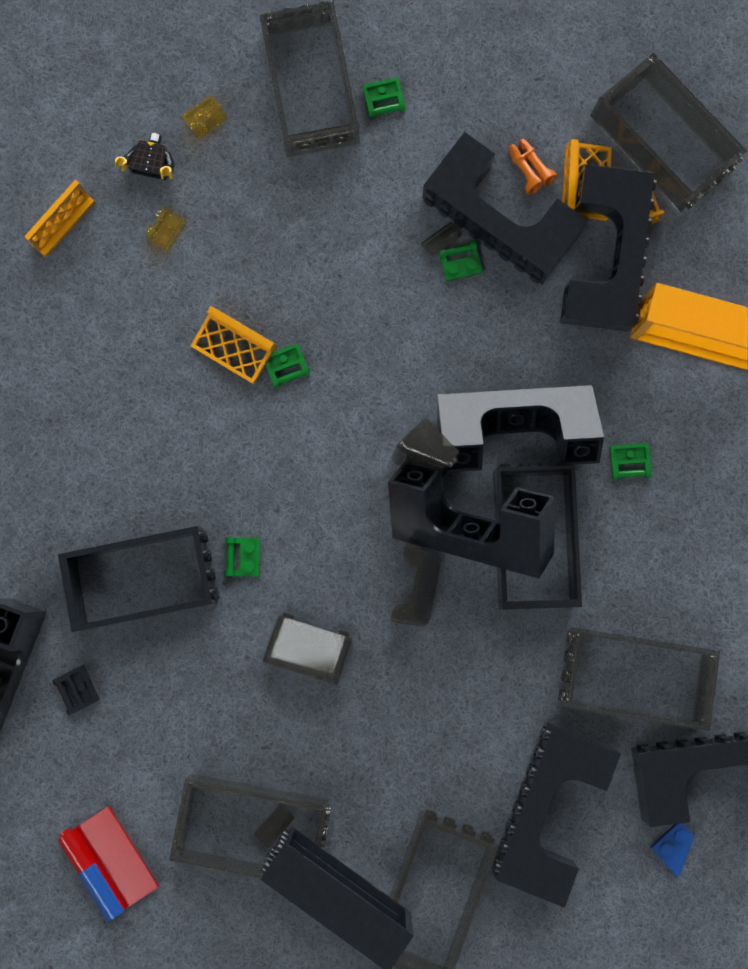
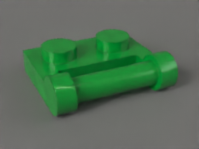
[362,77,406,119]
[438,240,483,282]
[263,343,310,389]
[609,443,652,481]
[224,537,260,577]

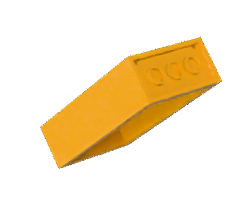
[630,283,748,370]

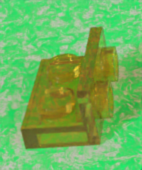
[181,95,228,140]
[146,206,187,253]

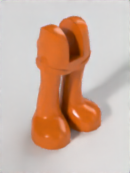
[508,138,558,195]

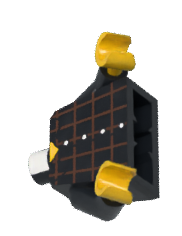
[115,133,175,181]

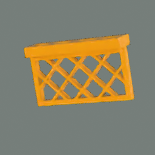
[562,139,612,221]
[24,179,96,258]
[191,306,279,384]

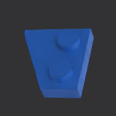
[650,823,694,877]

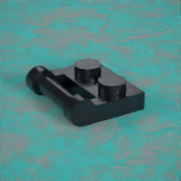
[52,665,100,716]

